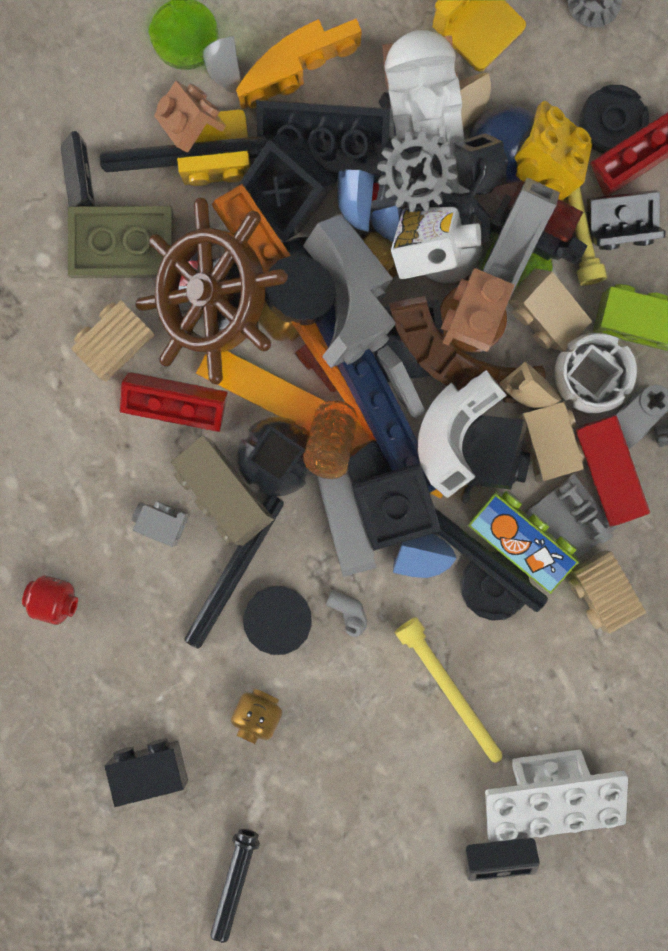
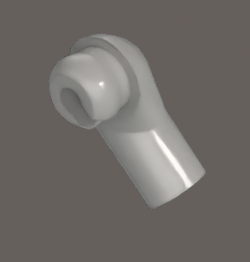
[326,589,367,637]

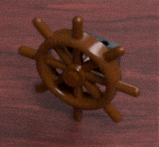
[135,197,288,384]

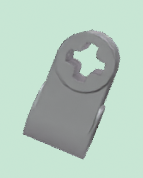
[609,385,668,449]

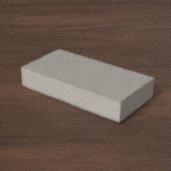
[377,345,426,418]

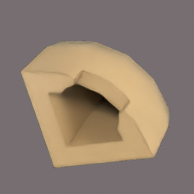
[459,73,491,128]
[499,361,562,408]

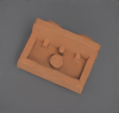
[154,81,226,153]
[441,268,515,352]

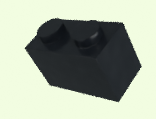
[104,738,188,808]

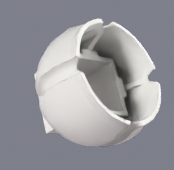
[554,333,637,413]

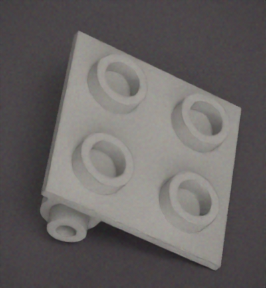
[525,474,617,559]

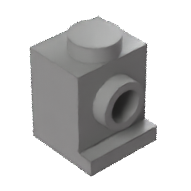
[132,501,190,547]

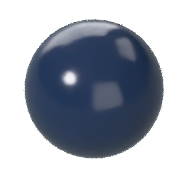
[468,104,535,185]

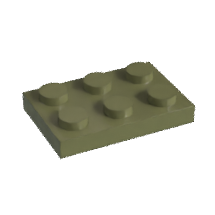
[68,206,173,278]

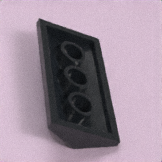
[256,100,395,183]

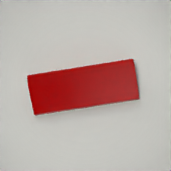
[590,112,668,196]
[119,372,228,432]
[577,415,651,527]

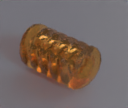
[303,400,358,479]

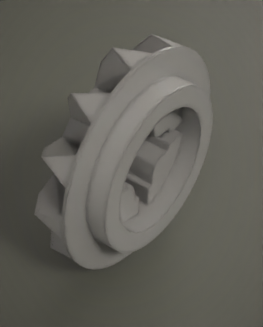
[567,0,623,28]

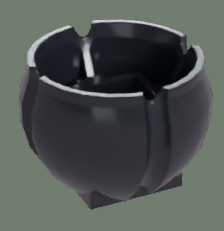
[237,417,317,496]

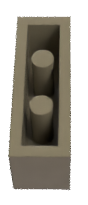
[171,435,275,546]

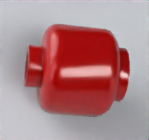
[22,575,78,625]

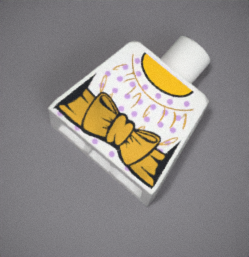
[391,207,481,279]

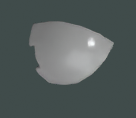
[203,36,242,93]

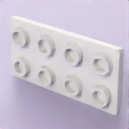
[485,749,628,842]

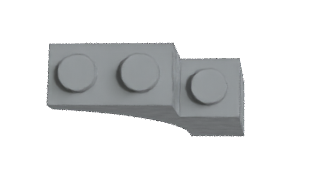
[482,178,560,307]
[303,214,396,368]

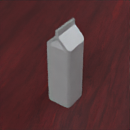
[315,461,377,577]

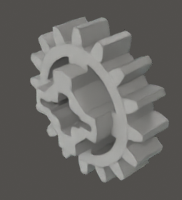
[377,128,457,212]

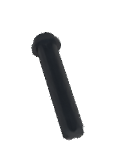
[210,829,260,943]

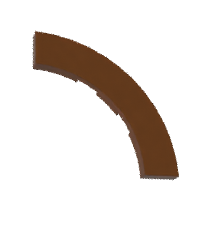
[389,295,546,403]

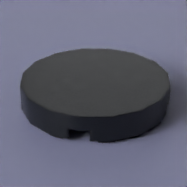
[579,84,649,154]
[265,256,336,325]
[460,552,529,621]
[243,586,312,655]

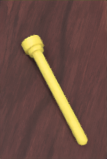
[568,187,607,286]
[394,617,503,763]

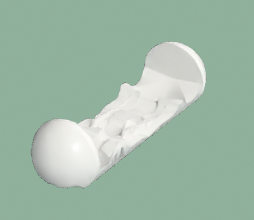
[384,30,483,283]

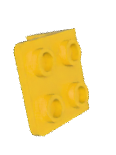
[432,0,526,72]
[514,101,592,204]
[177,109,251,186]

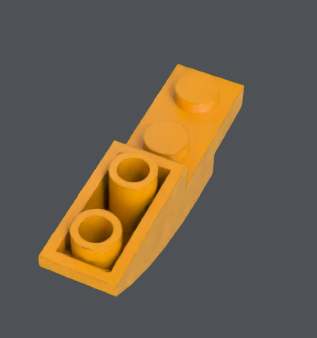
[236,18,362,109]

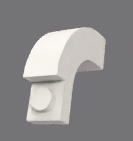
[418,371,507,498]

